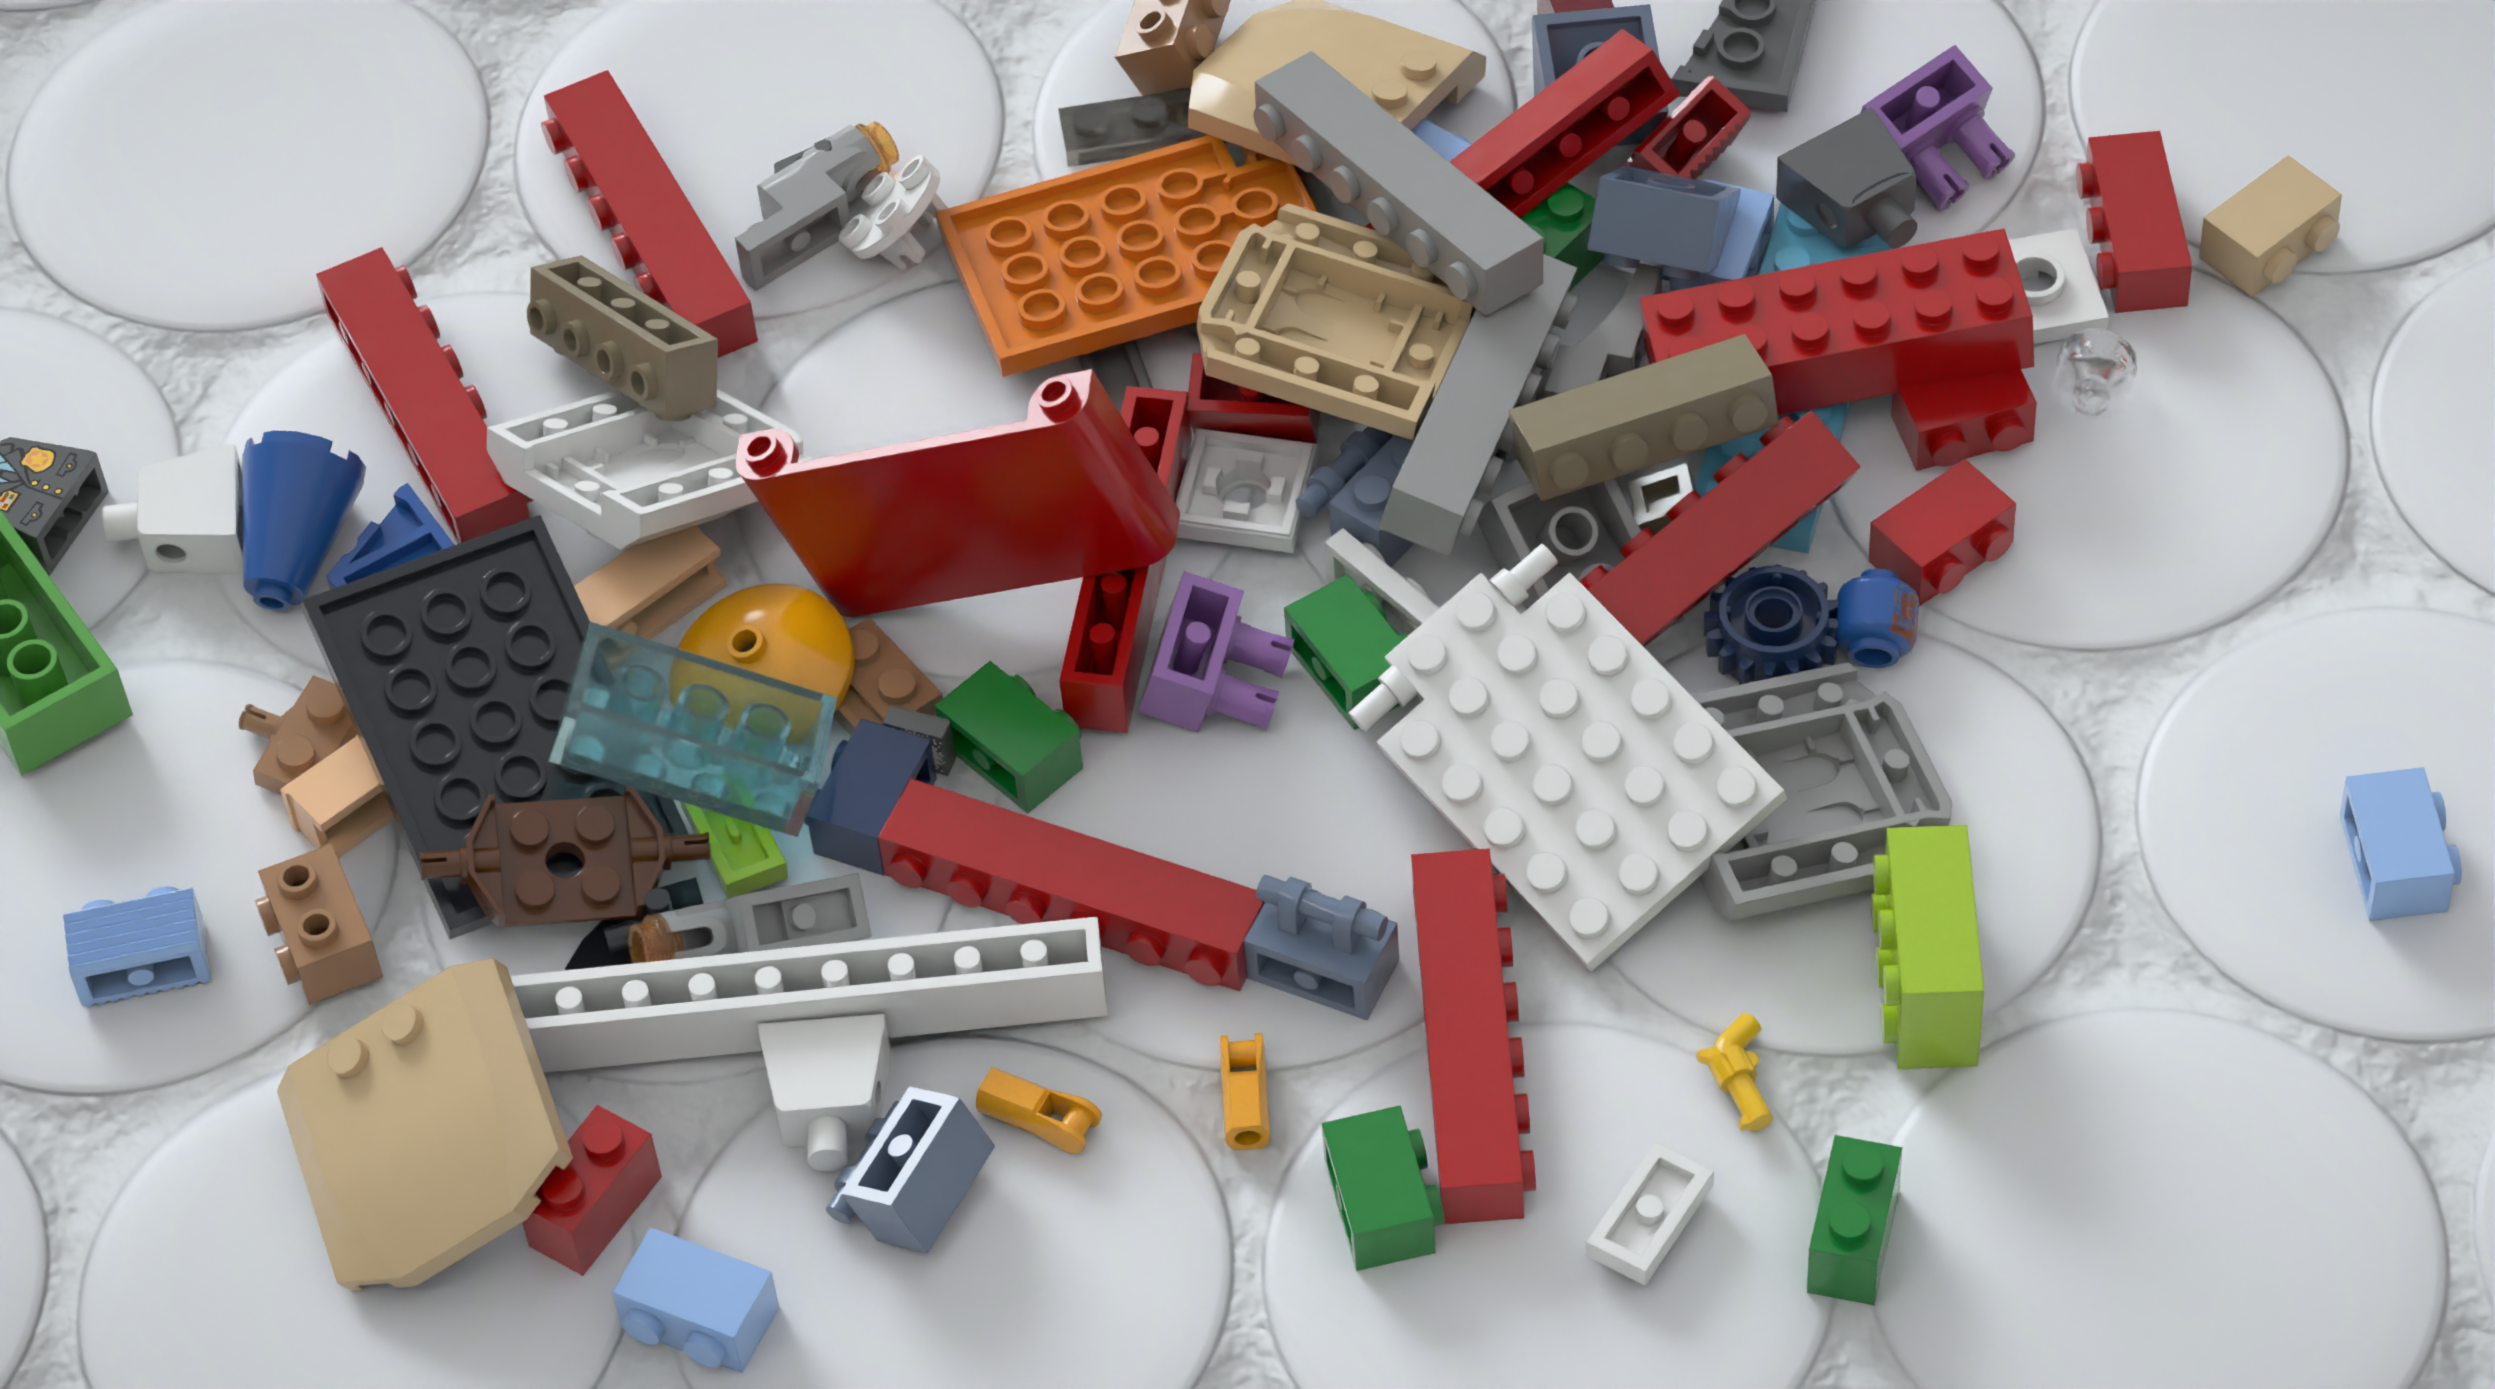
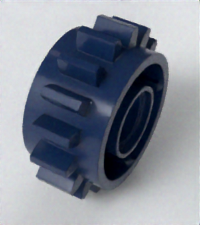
[1703,565,1838,685]

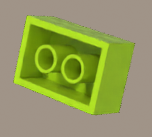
[1871,825,1984,1069]

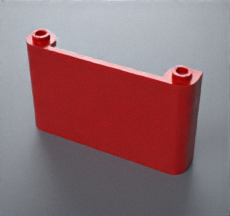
[735,369,1180,617]

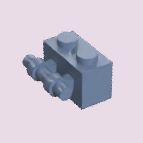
[1295,426,1414,568]
[1244,875,1399,1020]
[826,1086,995,1254]

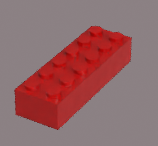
[1640,228,2034,416]

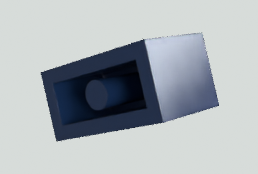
[804,719,937,876]

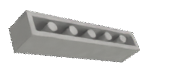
[1253,51,1543,316]
[1378,254,1579,557]

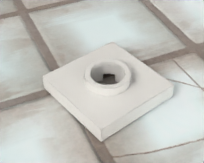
[2008,228,2109,344]
[1175,428,1318,553]

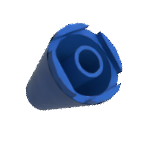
[242,430,366,611]

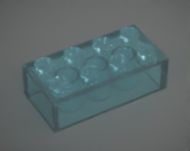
[549,621,837,837]

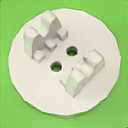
[839,155,948,270]

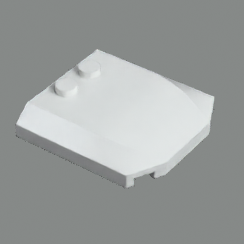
[487,390,813,549]

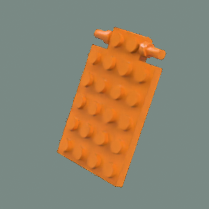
[935,135,1320,377]

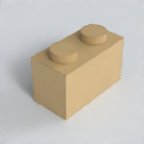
[2199,155,2342,298]

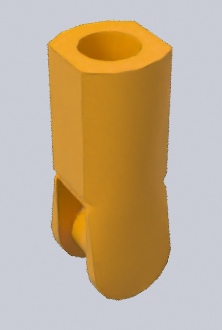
[1220,1033,1271,1150]
[976,1067,1103,1154]

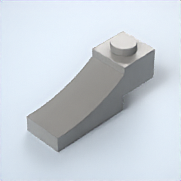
[1536,263,1662,401]

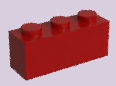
[2076,131,2192,313]

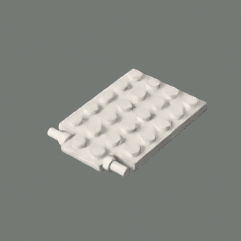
[1348,543,1787,972]

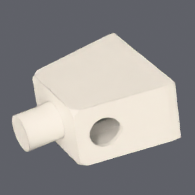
[103,444,243,574]
[758,1014,891,1171]

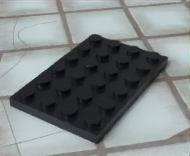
[302,515,689,940]

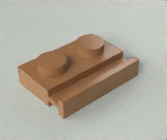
[832,617,943,735]

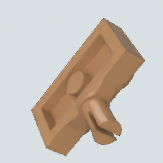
[239,675,357,795]

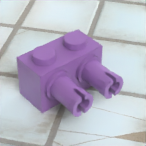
[1860,45,2015,211]
[1137,571,1294,732]

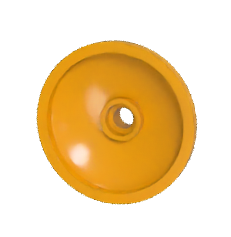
[670,583,855,756]

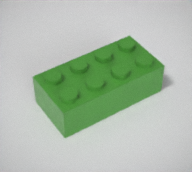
[0,511,133,776]

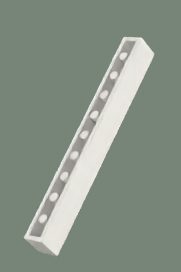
[510,917,1108,1073]

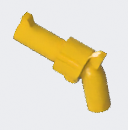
[1696,1013,1773,1132]

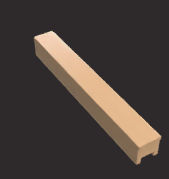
[280,526,727,858]

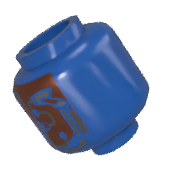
[1835,569,1919,668]

